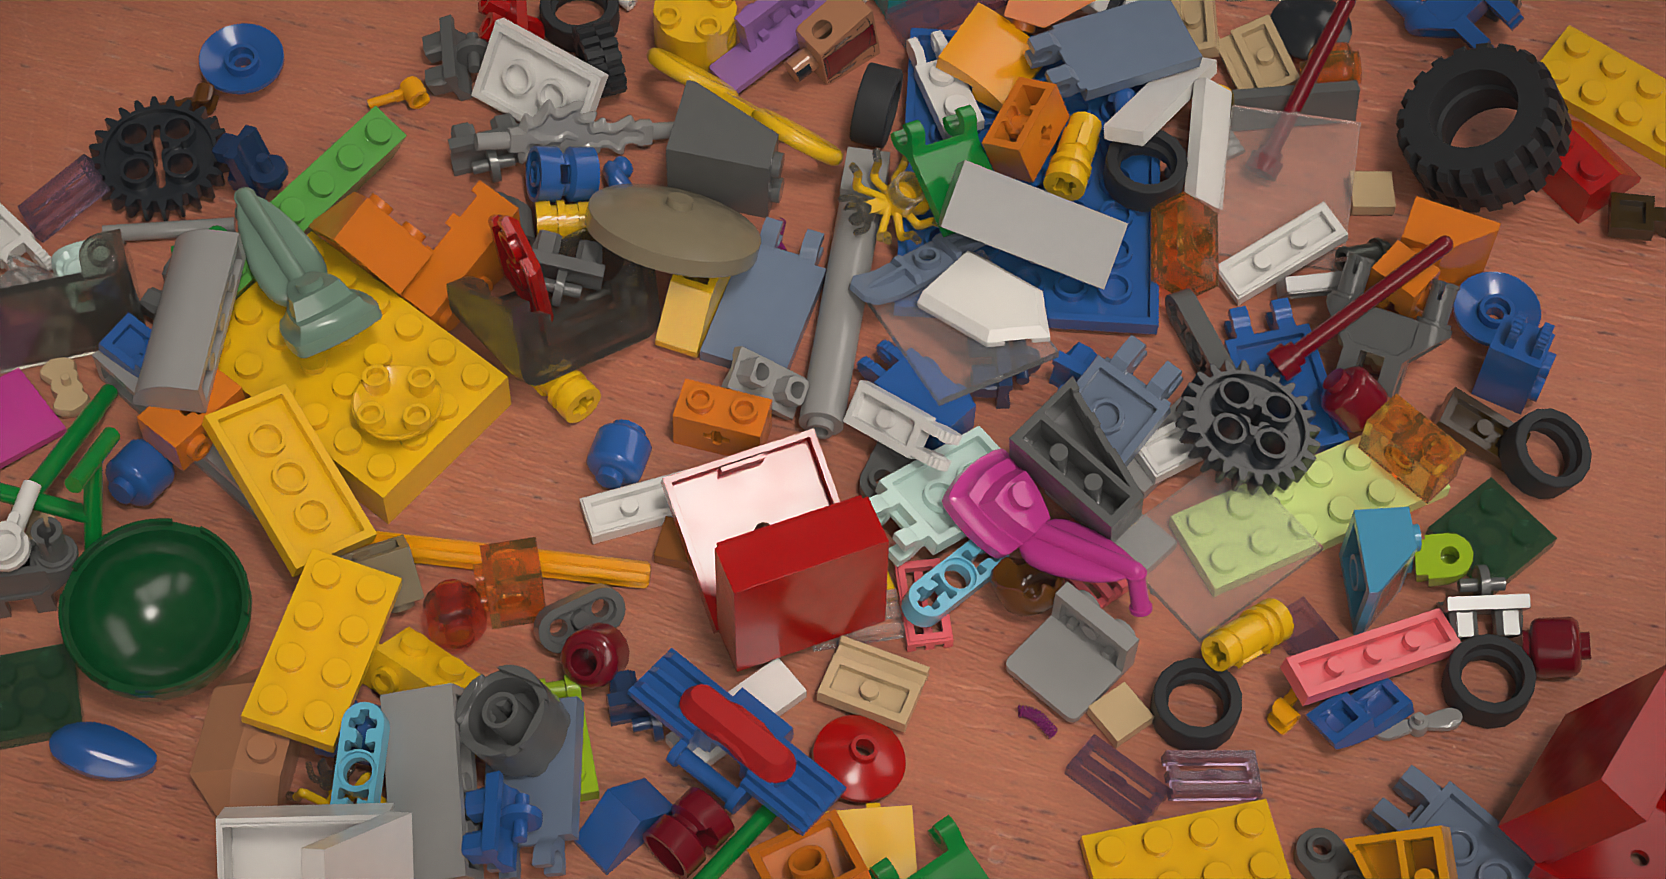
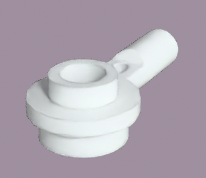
[0,480,42,572]

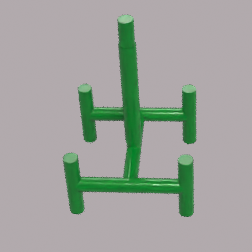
[0,384,120,551]

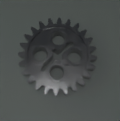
[88,96,230,222]
[1175,360,1321,495]

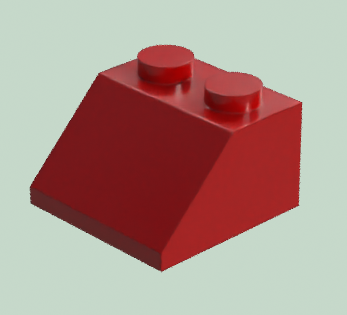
[1541,120,1641,224]

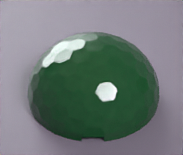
[58,518,253,702]

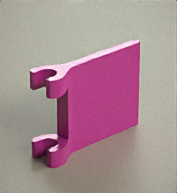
[0,367,67,469]

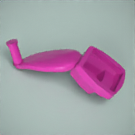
[942,448,1153,617]

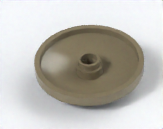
[585,183,761,278]

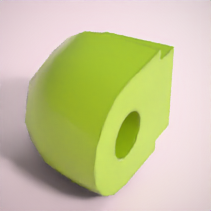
[1414,533,1473,587]

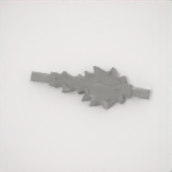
[474,99,674,164]

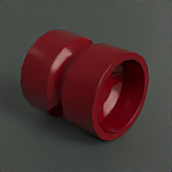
[643,787,735,879]

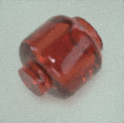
[423,579,488,649]

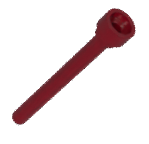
[1245,0,1356,182]
[1266,235,1454,382]

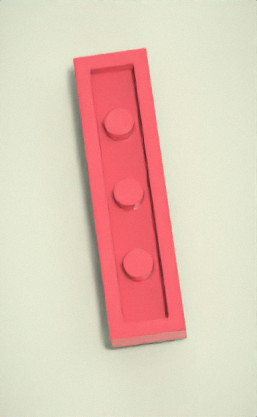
[1280,608,1461,706]

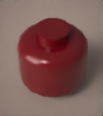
[1320,366,1388,433]
[1522,616,1591,678]
[561,622,630,689]

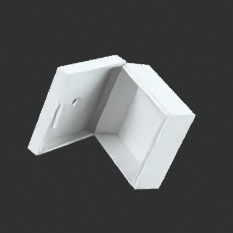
[216,803,414,879]

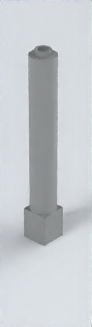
[799,147,891,439]

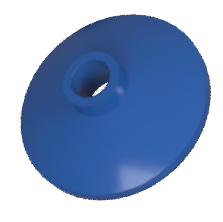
[199,23,284,94]
[1453,272,1541,347]

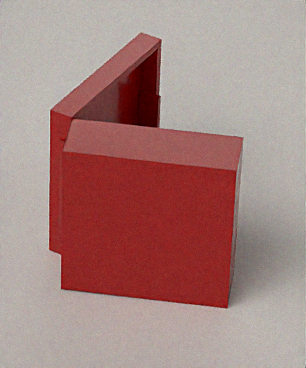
[661,428,889,672]
[1498,665,1666,879]

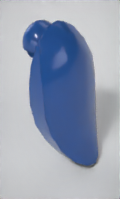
[49,722,157,781]

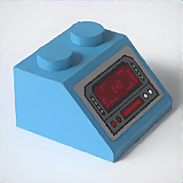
[1339,507,1422,635]

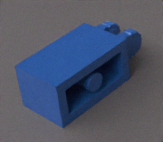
[1471,311,1557,415]
[856,339,976,450]

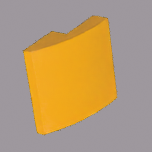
[936,2,1043,112]

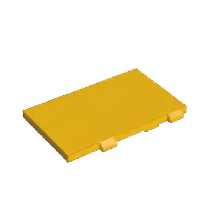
[787,803,917,879]

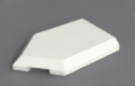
[917,251,1050,347]

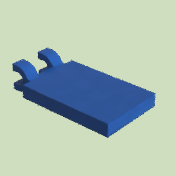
[1224,297,1350,454]

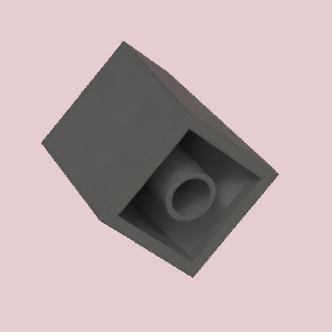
[666,80,785,218]

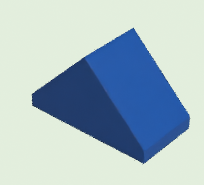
[574,778,672,875]

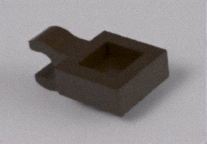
[1608,192,1666,241]

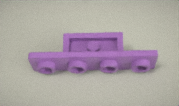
[710,0,827,94]

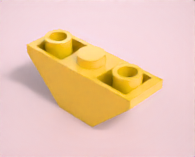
[655,274,731,358]

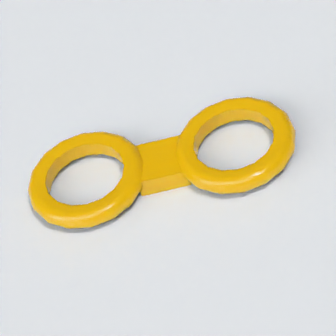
[646,48,844,166]

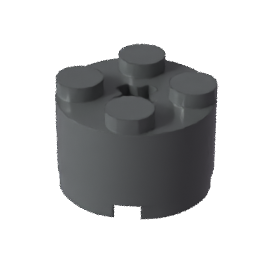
[456,665,571,777]

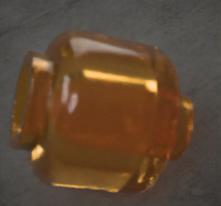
[1300,42,1362,84]

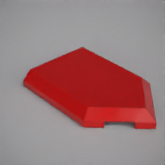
[488,214,554,331]

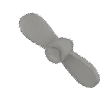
[1375,708,1462,741]

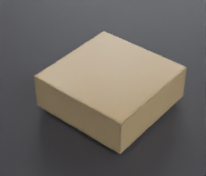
[1347,171,1396,215]
[1086,682,1154,748]

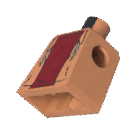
[784,0,880,84]

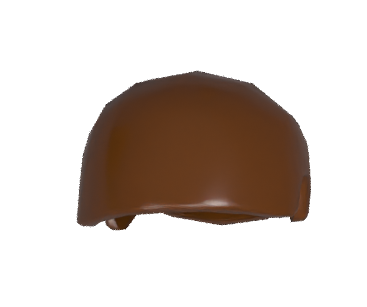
[990,557,1066,616]

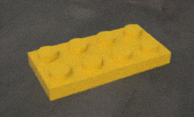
[1540,25,1666,168]
[202,383,377,577]
[241,548,402,753]
[1080,799,1291,879]

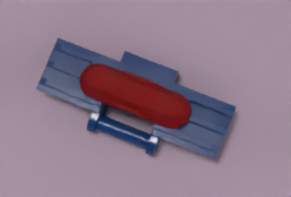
[627,648,847,836]

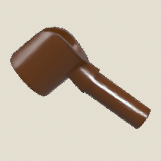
[159,82,219,116]

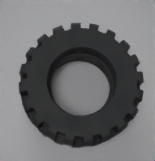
[1396,43,1572,213]

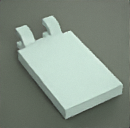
[869,426,1001,567]

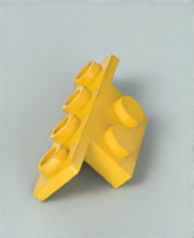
[362,626,481,757]

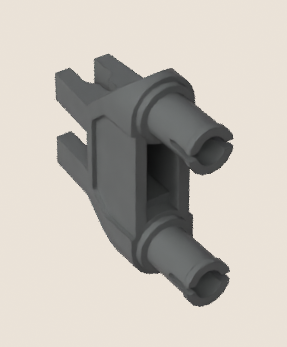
[1326,252,1460,398]
[0,517,79,619]

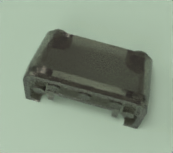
[446,228,661,386]
[0,229,146,374]

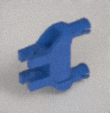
[1385,0,1524,49]

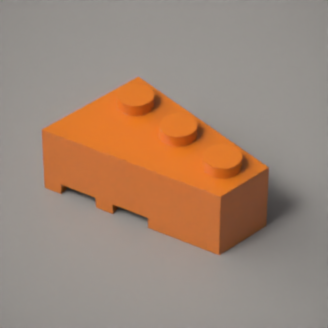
[393,180,521,331]

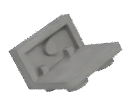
[1006,581,1139,722]

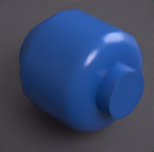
[586,419,652,489]
[105,439,175,506]

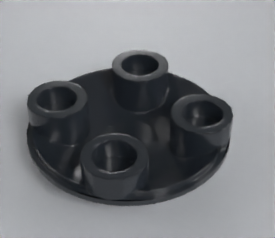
[1270,0,1352,66]

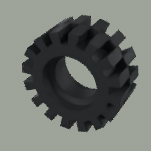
[572,18,627,99]

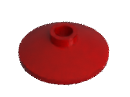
[812,715,906,803]

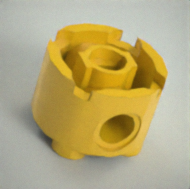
[653,0,737,71]

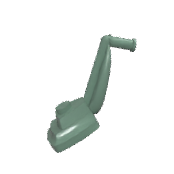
[234,187,383,358]

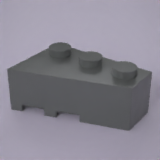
[1009,376,1144,543]

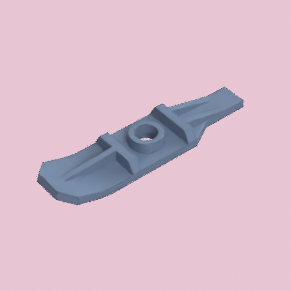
[850,233,986,305]

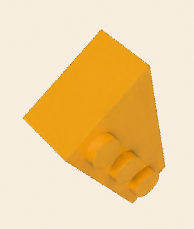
[1344,825,1458,879]

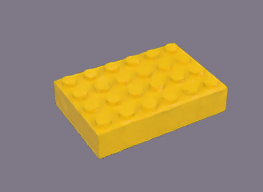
[218,231,511,524]

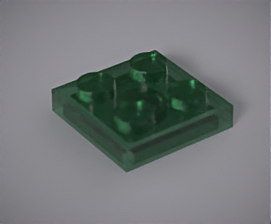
[1425,477,1557,595]
[0,643,85,750]

